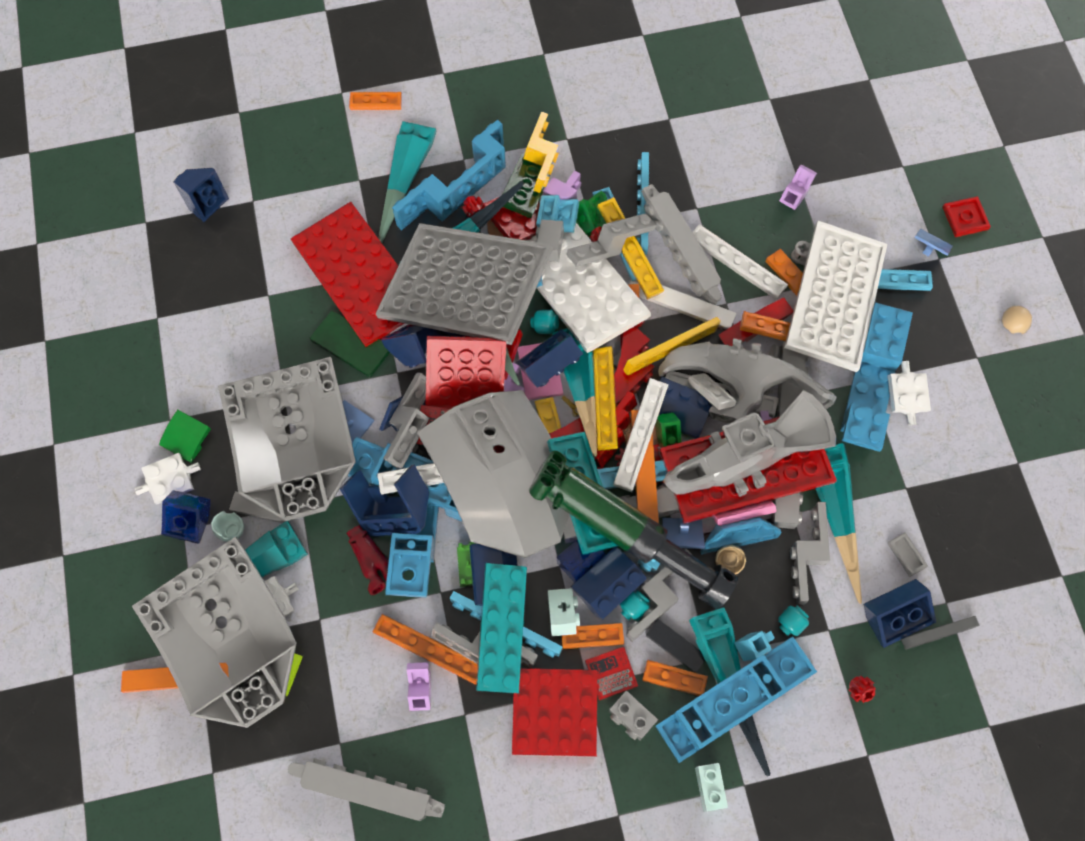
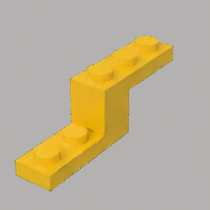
[523,112,559,193]

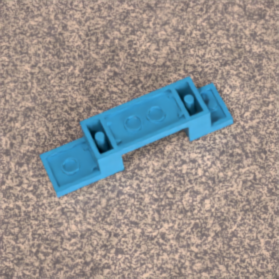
[392,120,506,230]
[840,303,913,452]
[348,437,462,522]
[655,637,817,763]

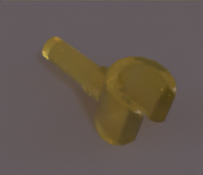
[561,395,579,417]

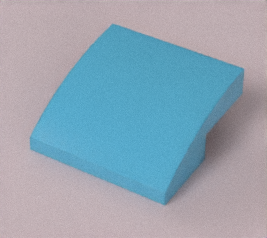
[536,195,579,233]

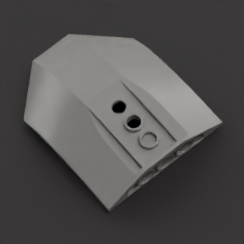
[218,357,356,521]
[418,390,569,558]
[132,537,297,728]

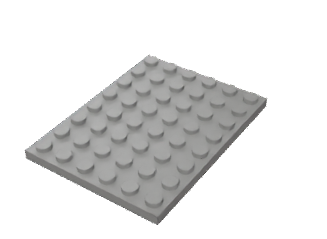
[376,223,553,345]

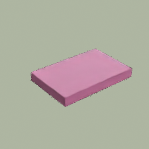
[517,343,563,400]
[711,500,776,526]

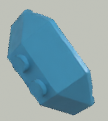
[701,517,781,555]

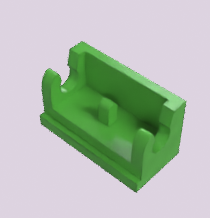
[457,542,476,587]

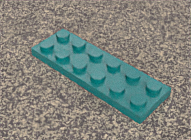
[547,432,618,555]
[476,563,527,693]

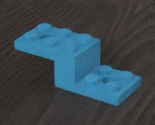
[385,503,439,598]

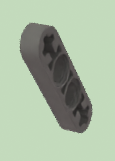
[901,616,980,650]

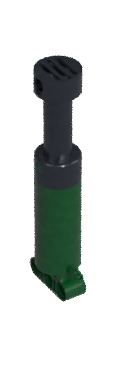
[529,451,738,610]

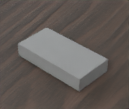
[887,532,928,577]

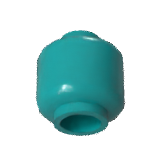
[531,310,559,334]
[620,590,650,621]
[778,605,809,636]

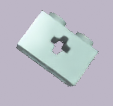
[548,588,580,636]
[695,763,728,812]

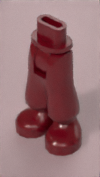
[346,525,389,595]

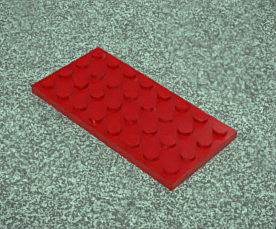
[290,202,405,347]
[660,417,837,524]

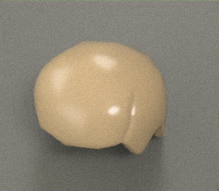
[1002,306,1032,334]
[715,544,746,574]

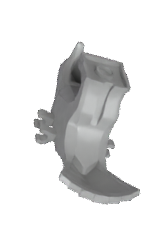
[658,339,837,424]
[663,390,836,497]

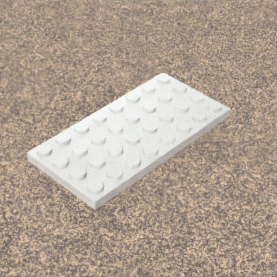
[784,221,887,372]
[527,223,651,353]

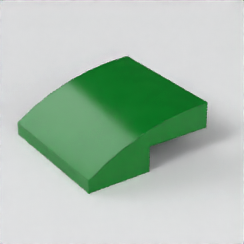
[576,191,608,237]
[159,409,211,463]

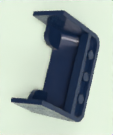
[381,324,465,368]
[339,465,429,536]

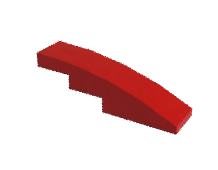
[719,297,794,346]
[595,391,637,468]

